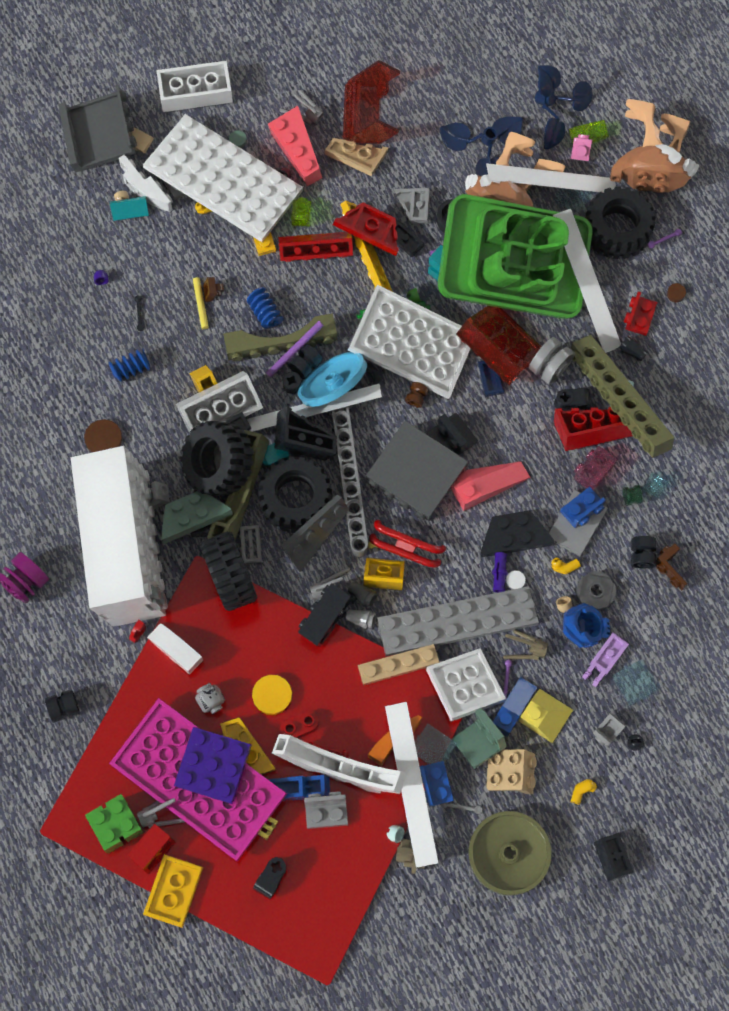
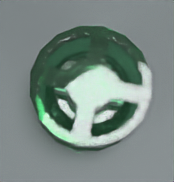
[622,485,643,506]

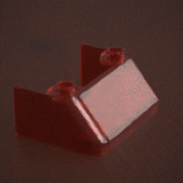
[343,60,400,144]

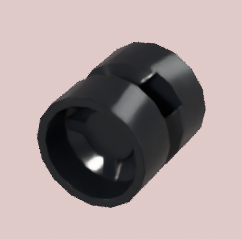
[287,344,323,379]
[631,536,656,569]
[45,689,80,723]

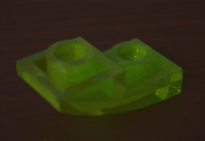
[569,120,609,144]

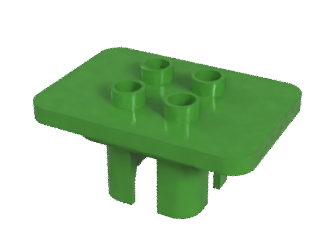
[438,194,592,319]

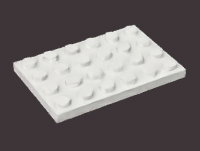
[348,285,477,399]

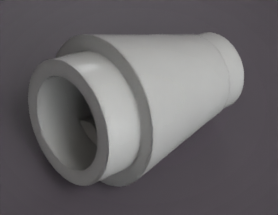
[346,609,376,630]

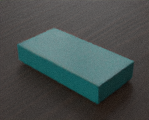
[110,196,149,221]

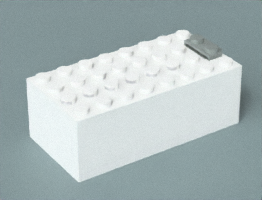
[71,446,168,626]

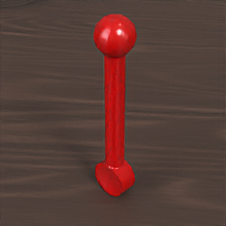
[309,741,349,757]

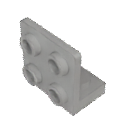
[304,792,348,829]

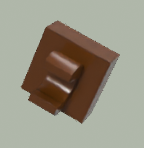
[203,277,224,302]

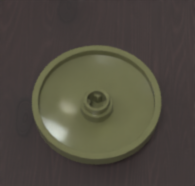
[468,811,551,896]

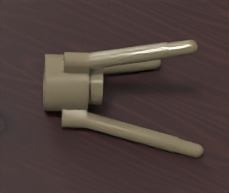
[503,630,548,660]

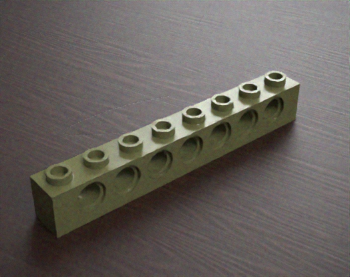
[571,335,674,458]

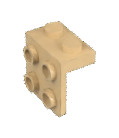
[486,749,537,794]

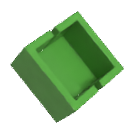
[85,794,144,854]

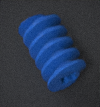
[247,287,284,329]
[108,348,150,382]

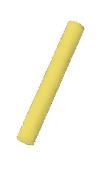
[193,277,209,329]

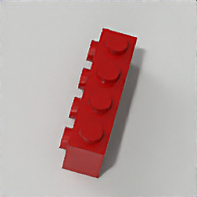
[278,232,353,262]

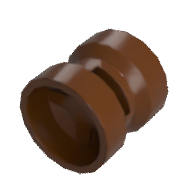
[405,382,429,408]

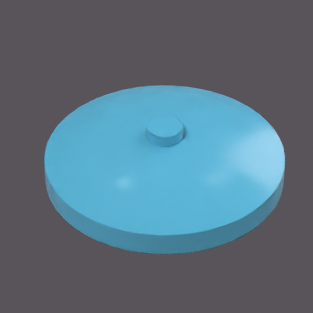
[298,352,367,407]

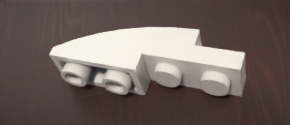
[119,154,173,212]

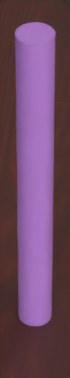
[266,321,324,378]

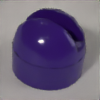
[93,270,109,285]

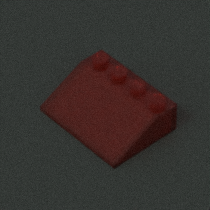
[456,306,542,386]

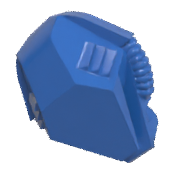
[563,603,610,648]

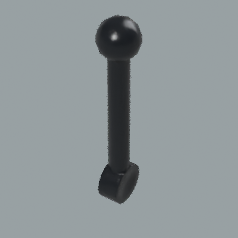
[134,295,144,331]

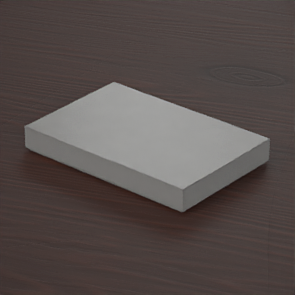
[549,490,608,557]

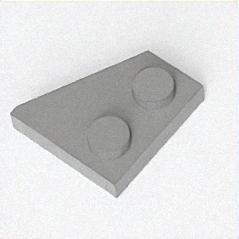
[395,188,430,224]

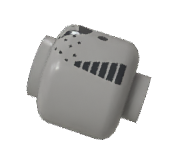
[195,683,225,714]

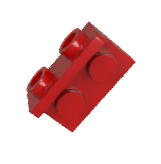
[624,291,657,336]

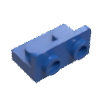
[560,486,606,528]
[419,761,454,807]

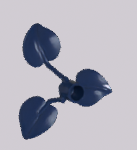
[535,65,593,150]
[440,116,523,176]

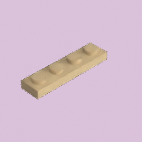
[358,644,439,686]

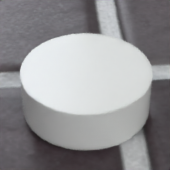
[506,571,525,590]

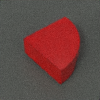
[129,620,146,643]

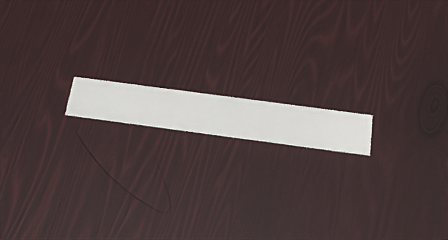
[486,163,616,193]
[553,209,621,353]
[247,384,382,432]
[385,702,438,868]

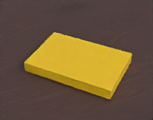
[143,854,203,928]

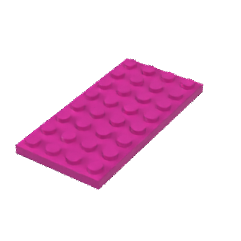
[109,698,287,862]

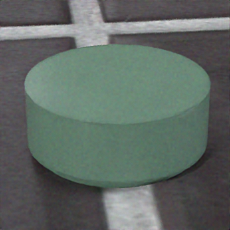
[229,130,247,148]

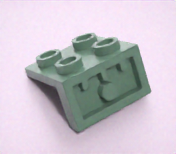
[452,708,507,769]

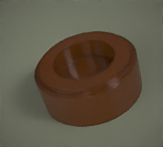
[667,283,686,302]

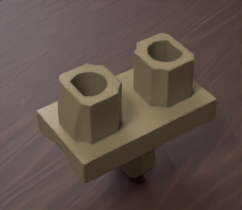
[396,839,433,874]

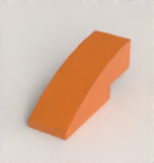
[368,715,422,767]

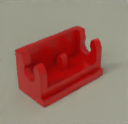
[127,823,176,874]

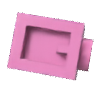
[571,134,592,161]

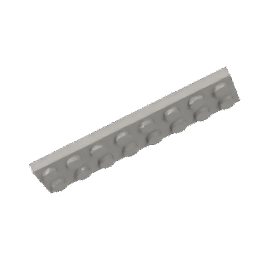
[377,586,539,657]

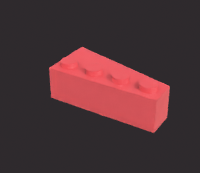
[268,106,322,186]

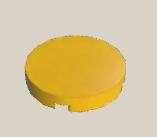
[252,675,292,715]

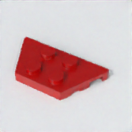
[333,202,399,256]

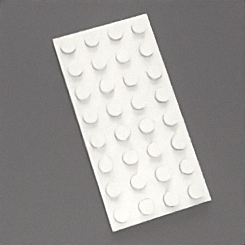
[143,114,303,242]

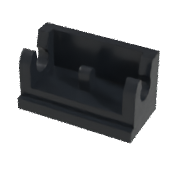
[594,833,633,882]

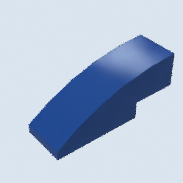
[268,775,330,801]

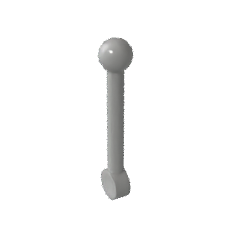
[440,803,482,814]

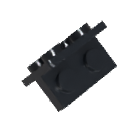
[426,413,478,455]

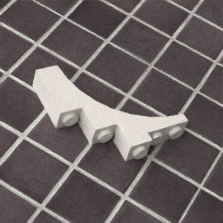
[272,734,407,794]

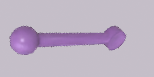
[648,229,682,248]
[503,660,512,699]

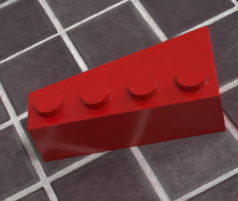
[554,407,633,451]

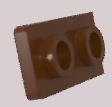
[656,543,687,591]

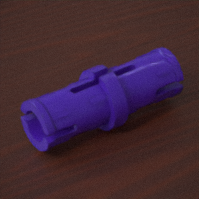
[492,552,508,593]

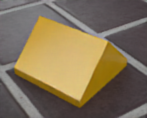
[364,558,405,590]

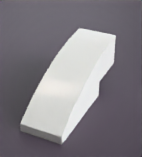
[147,623,203,675]

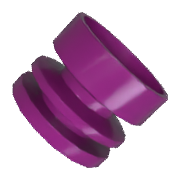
[0,552,50,604]

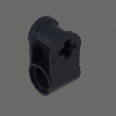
[554,388,592,411]
[253,857,286,899]

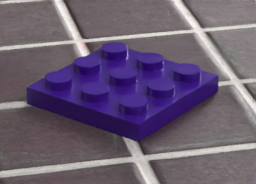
[174,727,252,804]

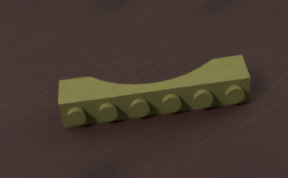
[223,313,337,362]
[207,430,270,540]

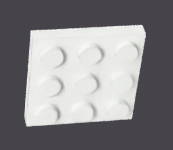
[426,648,506,721]

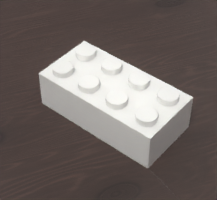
[156,61,233,112]
[176,371,263,432]

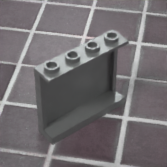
[58,85,137,172]
[366,421,468,521]

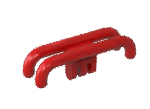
[369,520,446,568]

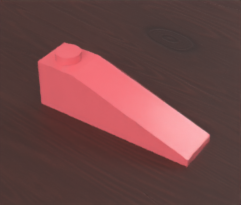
[450,461,530,511]

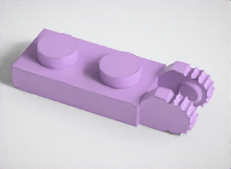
[582,633,629,687]

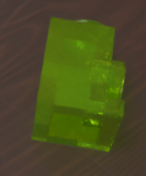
[291,197,312,227]

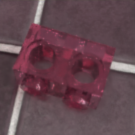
[574,446,617,491]

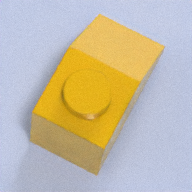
[189,365,217,392]

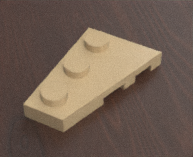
[325,138,388,176]

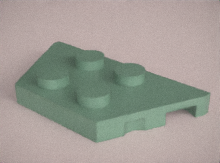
[161,491,233,544]

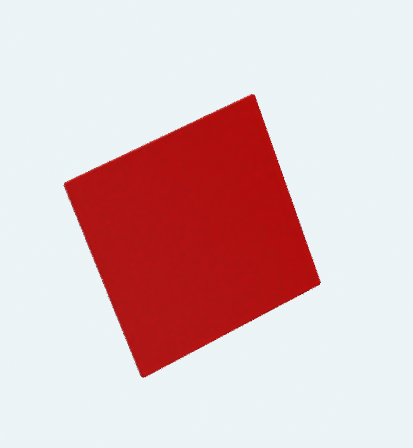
[40,556,463,985]

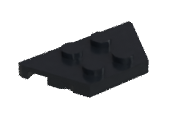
[480,510,555,557]

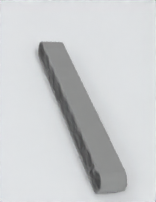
[331,406,368,557]

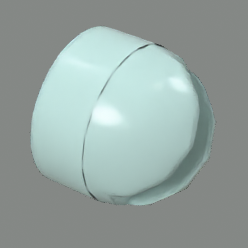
[386,825,404,843]

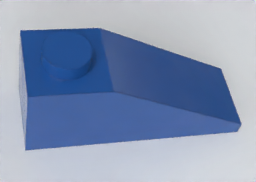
[493,677,537,737]

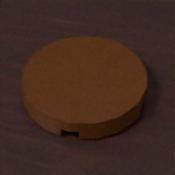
[84,419,122,453]

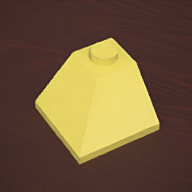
[518,689,573,743]

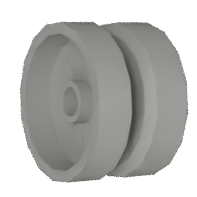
[529,337,575,385]

